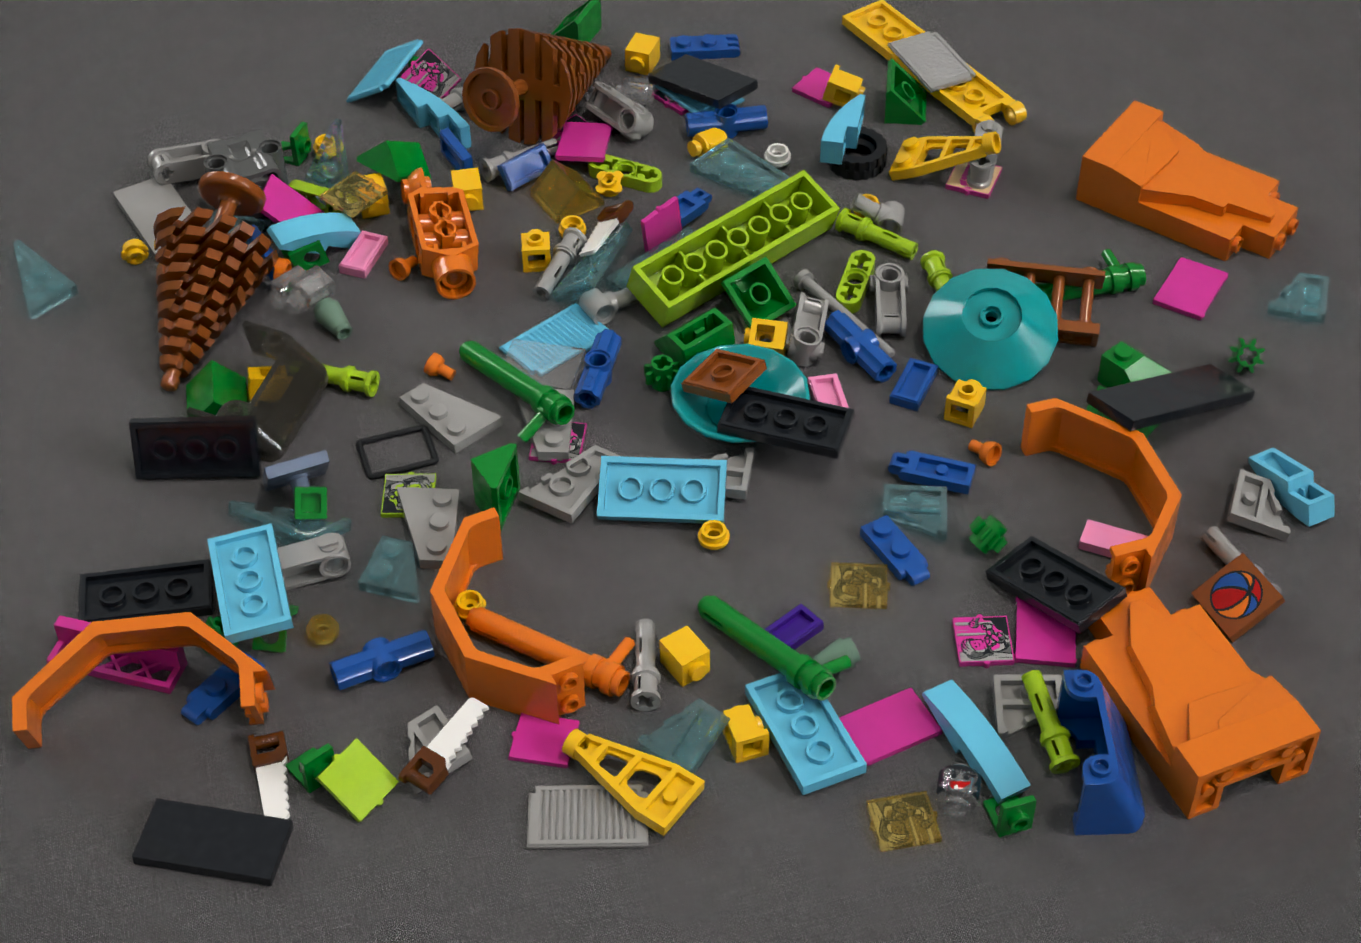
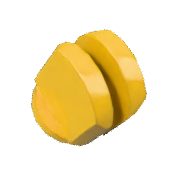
[687,127,727,158]

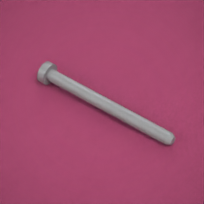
[794,269,895,358]

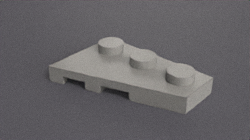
[399,383,503,454]
[515,389,575,461]
[518,445,620,524]
[397,487,460,569]

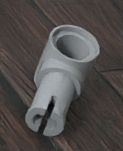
[850,193,905,235]
[579,288,638,325]

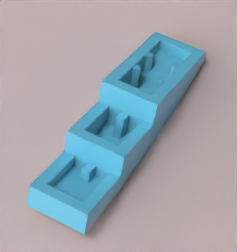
[395,78,472,149]
[922,679,1031,804]

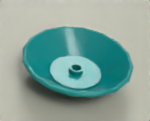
[923,269,1058,390]
[670,344,810,443]

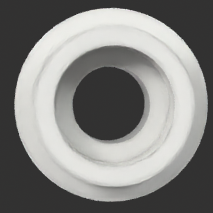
[764,143,791,168]

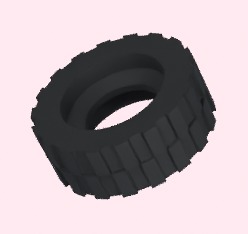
[827,127,888,181]

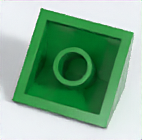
[551,0,602,42]
[884,59,927,125]
[356,140,431,182]
[186,360,249,417]
[470,443,520,530]

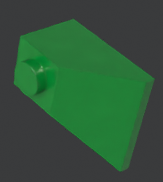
[721,257,797,328]
[1097,341,1173,388]

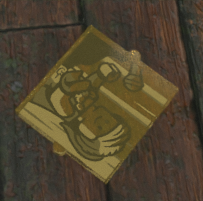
[320,171,388,218]
[827,562,891,609]
[866,790,942,852]

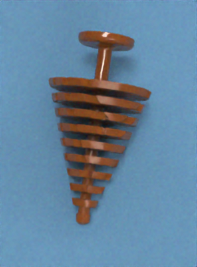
[462,28,612,145]
[153,171,279,392]

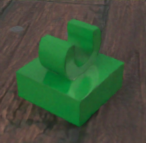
[294,486,327,519]

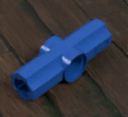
[685,104,768,139]
[824,310,897,383]
[574,329,622,409]
[329,630,434,690]

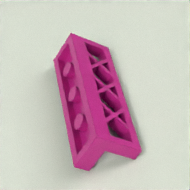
[46,615,187,694]

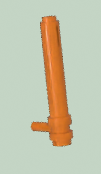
[466,607,635,697]

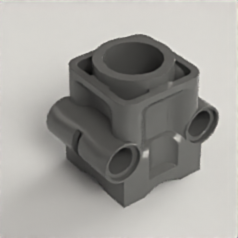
[204,129,288,223]

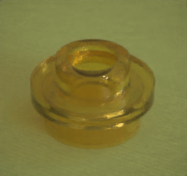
[306,614,340,645]

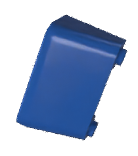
[1056,670,1145,836]

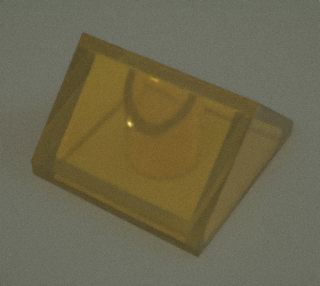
[530,159,605,224]

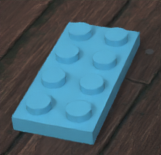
[597,456,727,524]
[207,523,294,643]
[745,673,867,795]

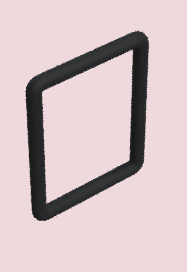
[356,425,439,479]

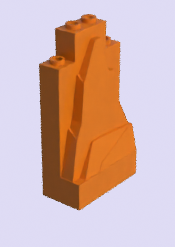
[1076,100,1299,262]
[1080,587,1321,819]

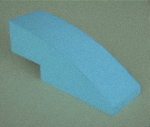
[820,94,865,165]
[266,212,361,254]
[1248,447,1335,527]

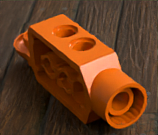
[401,167,479,299]

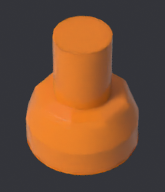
[388,255,418,281]
[423,352,456,381]
[968,439,1002,466]

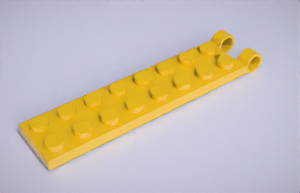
[842,0,1027,134]

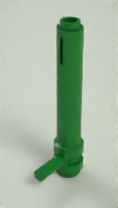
[1035,249,1146,302]
[459,341,575,443]
[697,595,851,701]

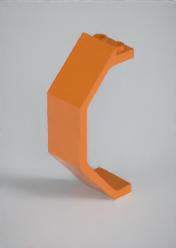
[1020,398,1182,593]
[430,508,586,724]
[12,612,275,749]

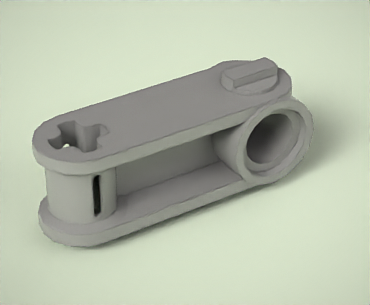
[584,81,654,141]
[967,120,1004,189]
[147,139,221,184]
[870,263,908,337]
[784,292,829,367]
[278,533,351,591]

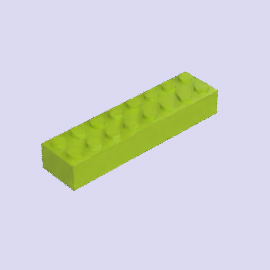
[626,170,840,328]

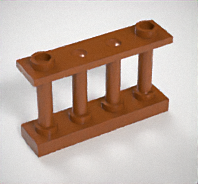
[987,257,1106,347]

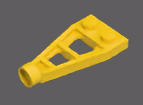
[889,131,1001,181]
[562,728,705,836]

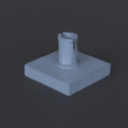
[262,450,330,495]

